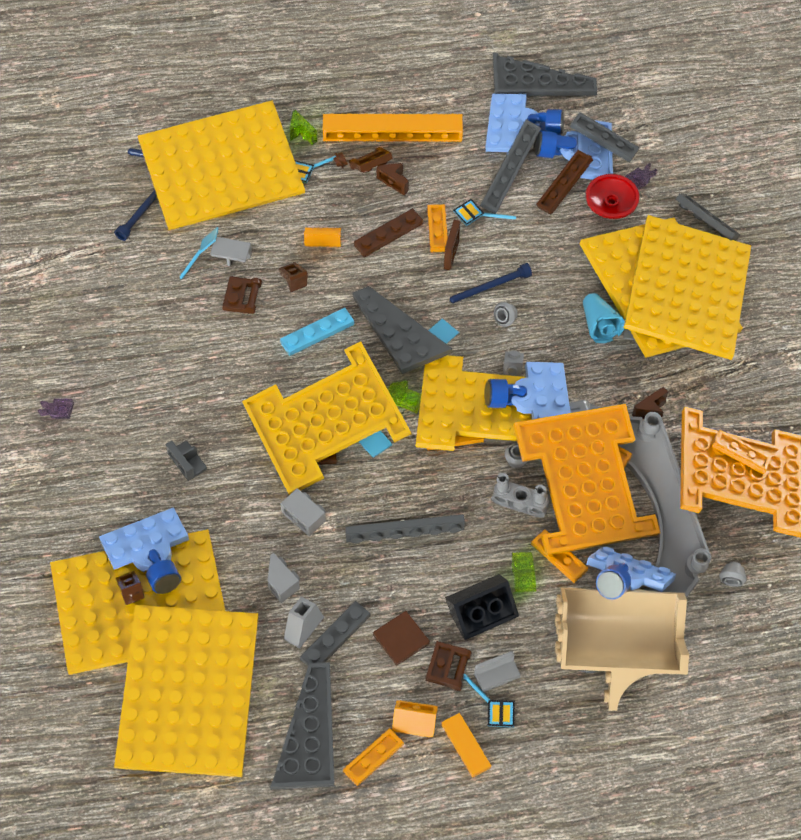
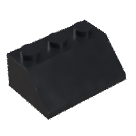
[445,574,519,640]

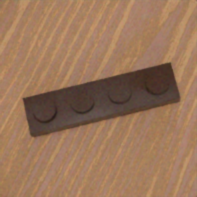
[536,150,593,215]
[354,208,423,257]

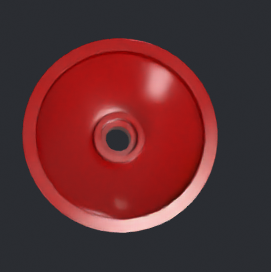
[586,174,640,219]

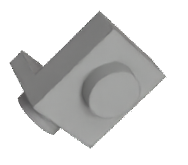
[502,351,524,376]

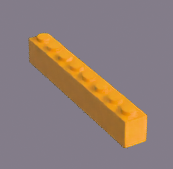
[323,113,463,142]

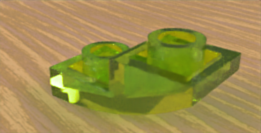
[512,552,536,592]

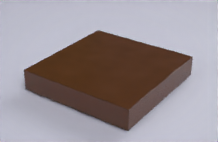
[444,219,461,270]
[373,611,430,666]

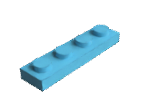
[280,308,354,356]

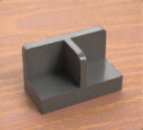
[165,440,207,481]

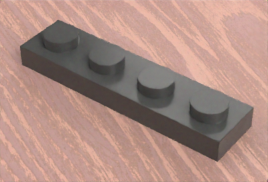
[570,112,640,163]
[675,194,741,241]
[300,601,370,666]

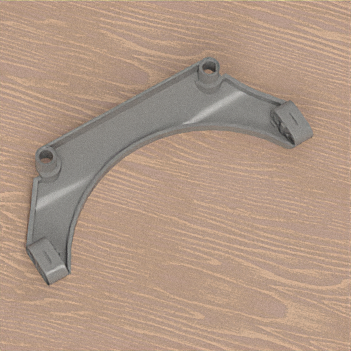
[569,400,711,598]

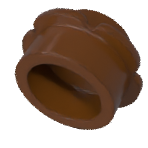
[333,152,348,169]

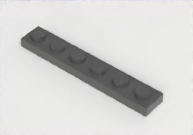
[480,119,541,214]
[345,514,465,543]

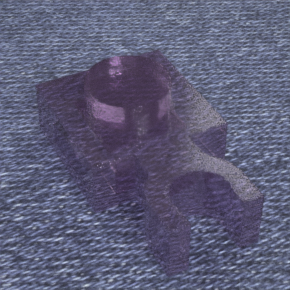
[625,163,657,190]
[38,399,74,419]

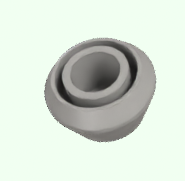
[494,302,518,327]
[505,443,528,468]
[719,561,747,587]

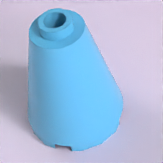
[583,293,625,344]

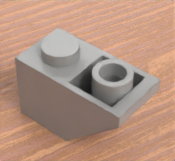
[267,553,300,603]
[284,596,324,649]

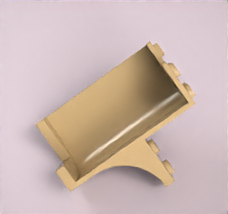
[555,588,689,711]

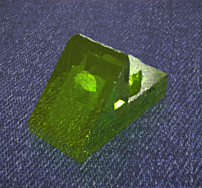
[289,110,318,145]
[388,381,421,414]

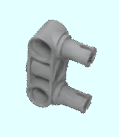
[491,473,551,518]

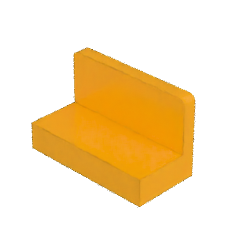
[304,227,341,247]
[392,700,438,737]

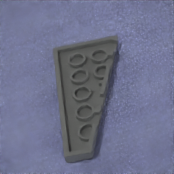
[493,52,598,96]
[353,286,452,374]
[270,662,335,790]

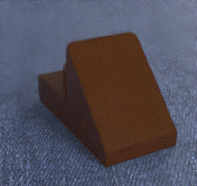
[376,163,409,195]
[279,262,308,292]
[632,387,668,419]
[115,571,145,605]

